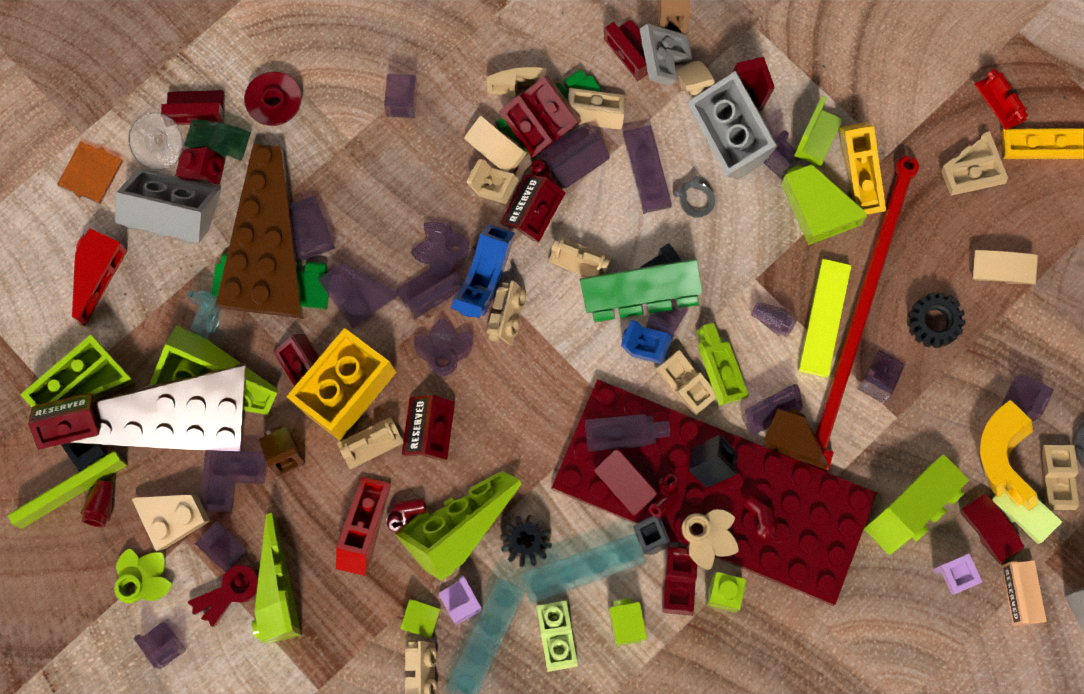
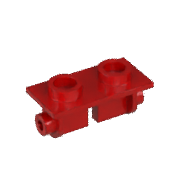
[974,69,1028,130]

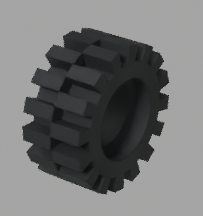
[907,292,966,348]

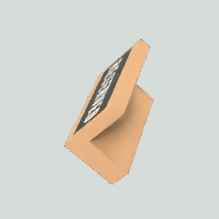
[1001,560,1047,626]

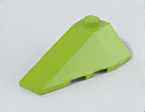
[149,325,279,415]

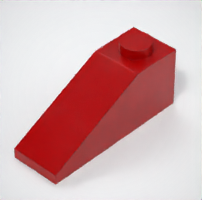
[72,228,127,327]
[336,477,391,576]

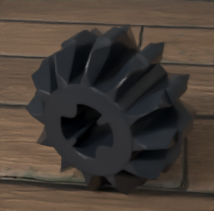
[500,515,552,568]

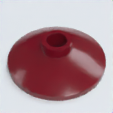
[244,72,302,126]

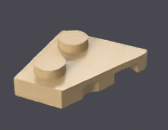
[941,131,1008,196]
[132,495,210,551]

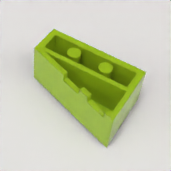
[20,334,136,408]
[864,454,969,556]

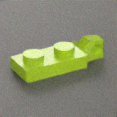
[696,323,749,406]

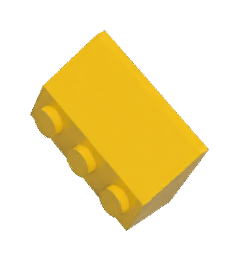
[286,328,396,441]

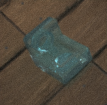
[187,290,221,339]

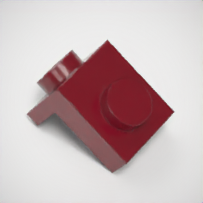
[175,147,225,184]

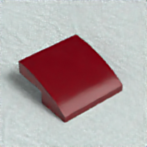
[499,75,582,158]

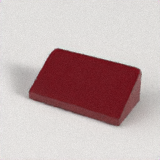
[273,334,319,387]
[594,448,658,516]

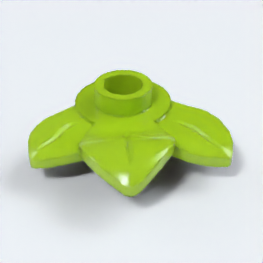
[114,549,173,604]

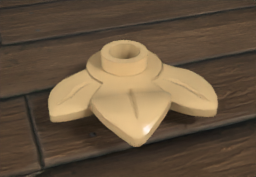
[682,509,739,570]

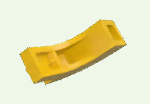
[980,400,1038,511]

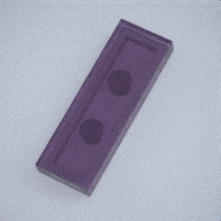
[623,125,672,214]

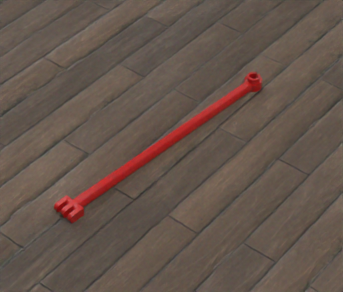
[800,156,919,472]

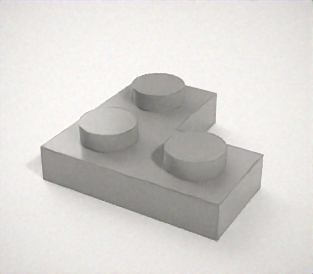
[640,24,692,85]

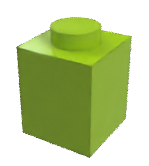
[706,572,747,613]
[608,598,647,647]

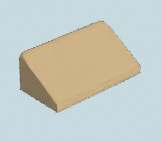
[568,88,626,129]

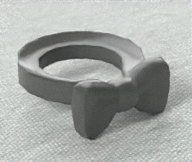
[673,176,715,218]

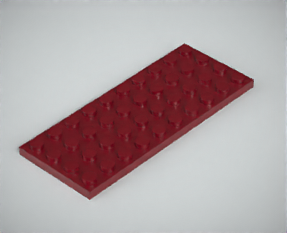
[551,379,877,606]

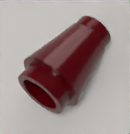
[80,480,114,527]

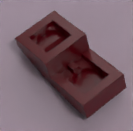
[961,493,1025,564]
[662,547,698,616]

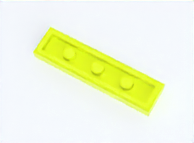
[798,259,851,378]

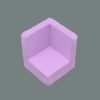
[934,554,983,595]
[439,576,482,626]

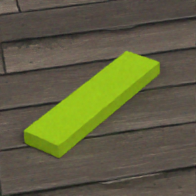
[7,451,128,529]

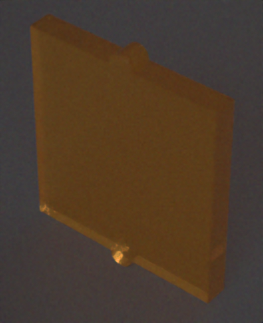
[57,141,123,204]

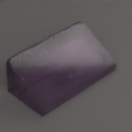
[741,384,803,435]

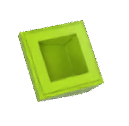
[401,599,441,639]

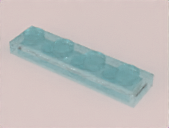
[520,533,646,604]
[445,577,526,694]

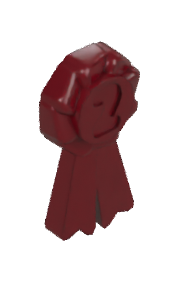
[187,565,259,627]

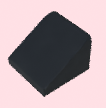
[633,516,677,555]

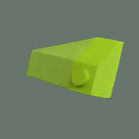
[395,471,522,581]
[252,513,302,644]

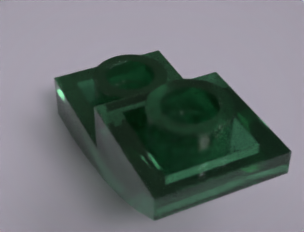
[184,119,251,161]

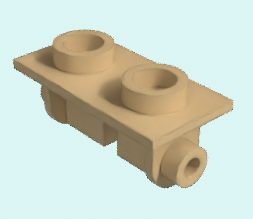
[548,236,613,277]
[486,281,526,346]
[337,417,404,470]
[405,641,438,694]

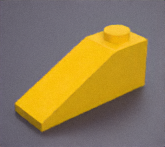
[839,122,886,215]

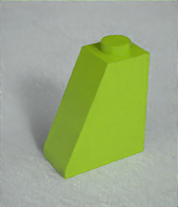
[781,165,867,245]

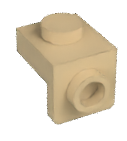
[467,159,519,204]

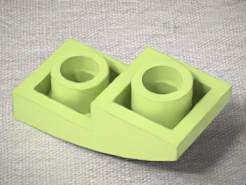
[991,490,1062,544]
[536,601,578,672]

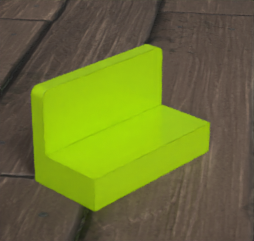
[794,95,843,167]

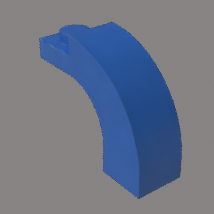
[451,224,515,318]

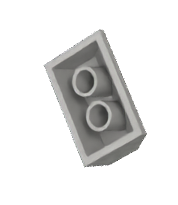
[687,71,777,180]
[115,169,221,243]

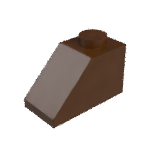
[764,409,828,469]
[259,426,305,476]

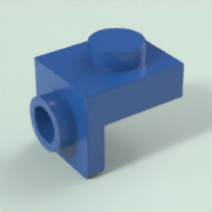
[621,320,673,364]

